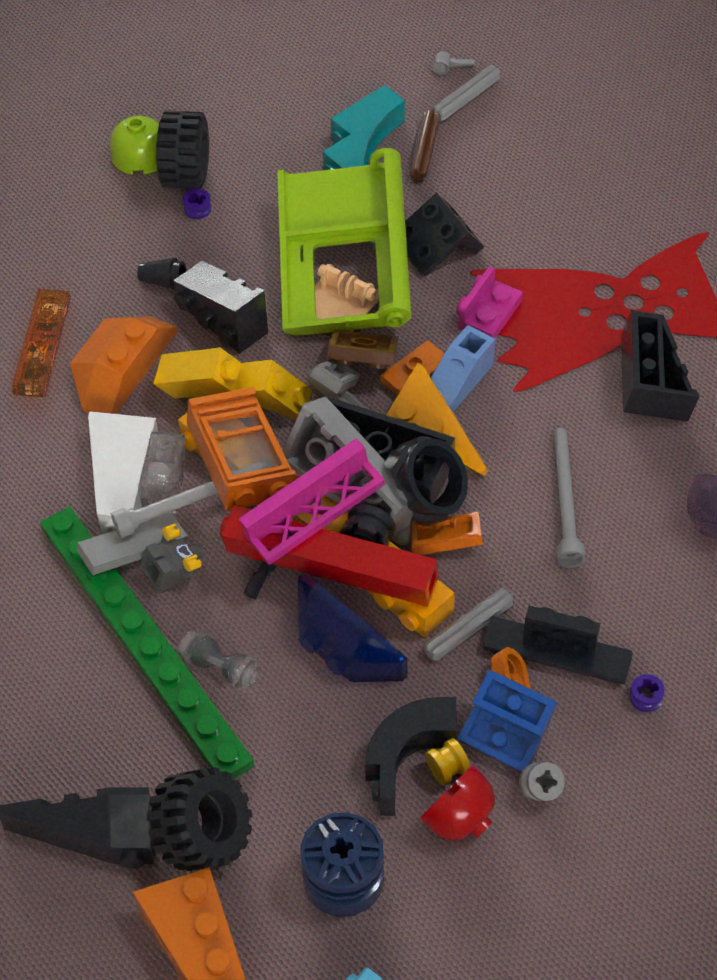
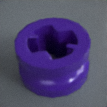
[183,189,211,219]
[630,674,665,712]

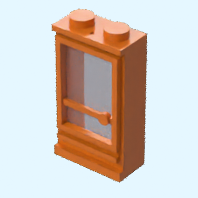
[187,387,296,511]

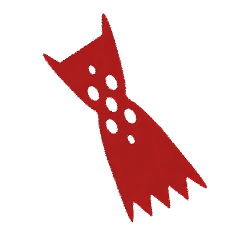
[470,232,717,392]

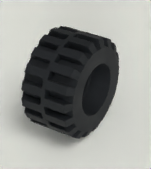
[156,110,209,189]
[146,767,252,871]

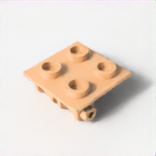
[315,264,379,332]

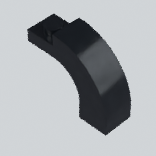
[365,697,457,816]

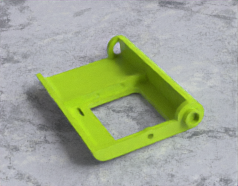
[277,148,411,336]

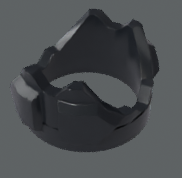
[383,436,468,526]

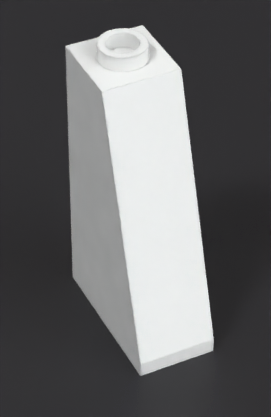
[88,411,159,534]

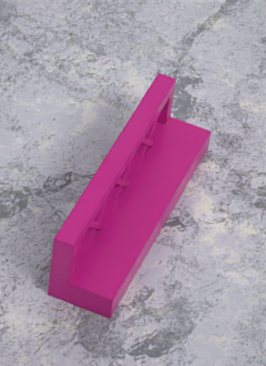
[239,438,385,565]

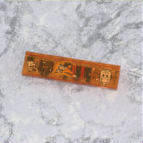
[12,289,71,397]

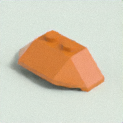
[70,316,178,414]

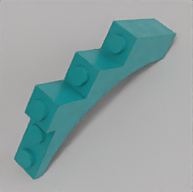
[322,85,405,244]

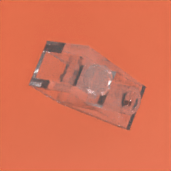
[138,431,185,514]

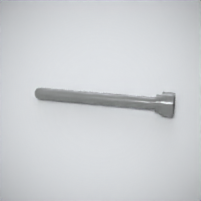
[554,427,586,568]
[110,461,272,538]

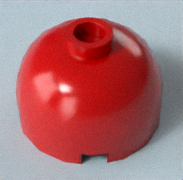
[420,765,495,841]

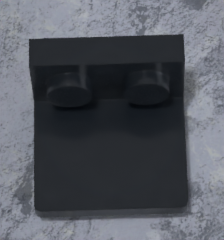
[405,192,485,276]

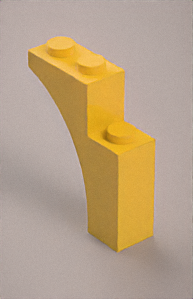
[153,347,312,420]

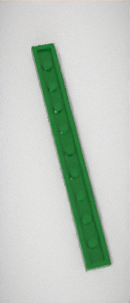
[40,506,255,780]

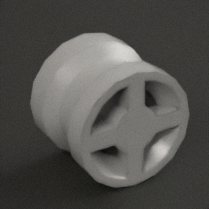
[519,762,565,801]

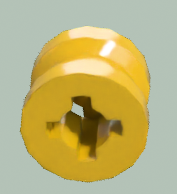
[425,738,471,786]

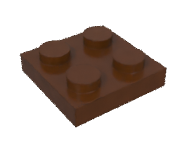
[327,330,399,369]

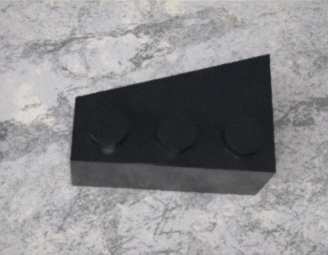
[173,260,268,354]

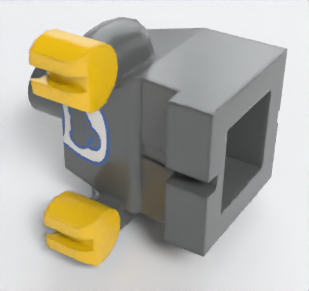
[140,524,203,593]

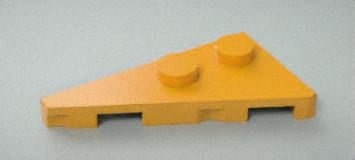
[386,363,488,477]

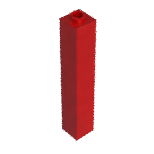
[219,505,439,607]

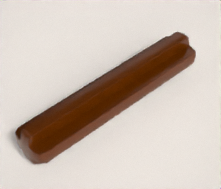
[409,109,440,182]

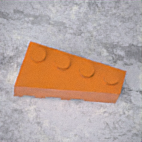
[133,867,246,980]

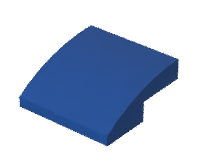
[457,669,557,772]

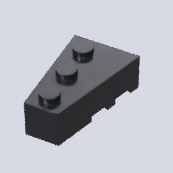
[621,310,700,421]

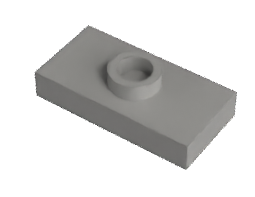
[309,359,361,394]

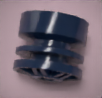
[300,812,384,917]

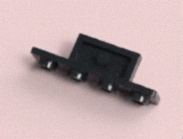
[483,606,633,684]

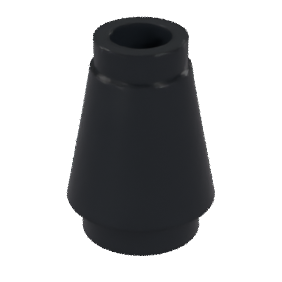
[137,258,187,289]

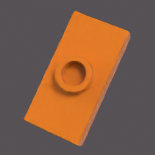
[380,340,445,396]
[410,512,483,555]

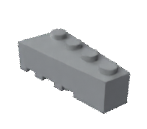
[283,396,413,534]

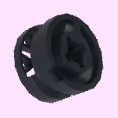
[339,504,396,546]

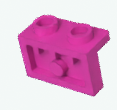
[456,266,523,339]

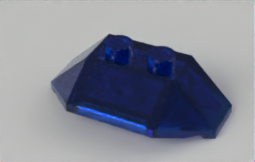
[298,573,408,682]

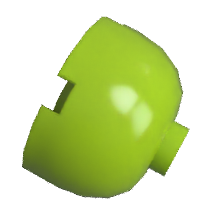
[109,115,159,175]

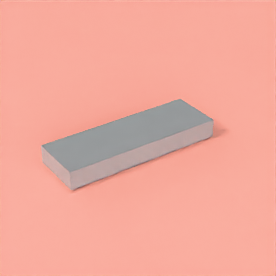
[77,512,188,575]

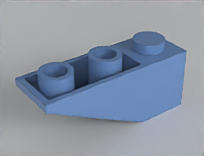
[431,325,496,412]

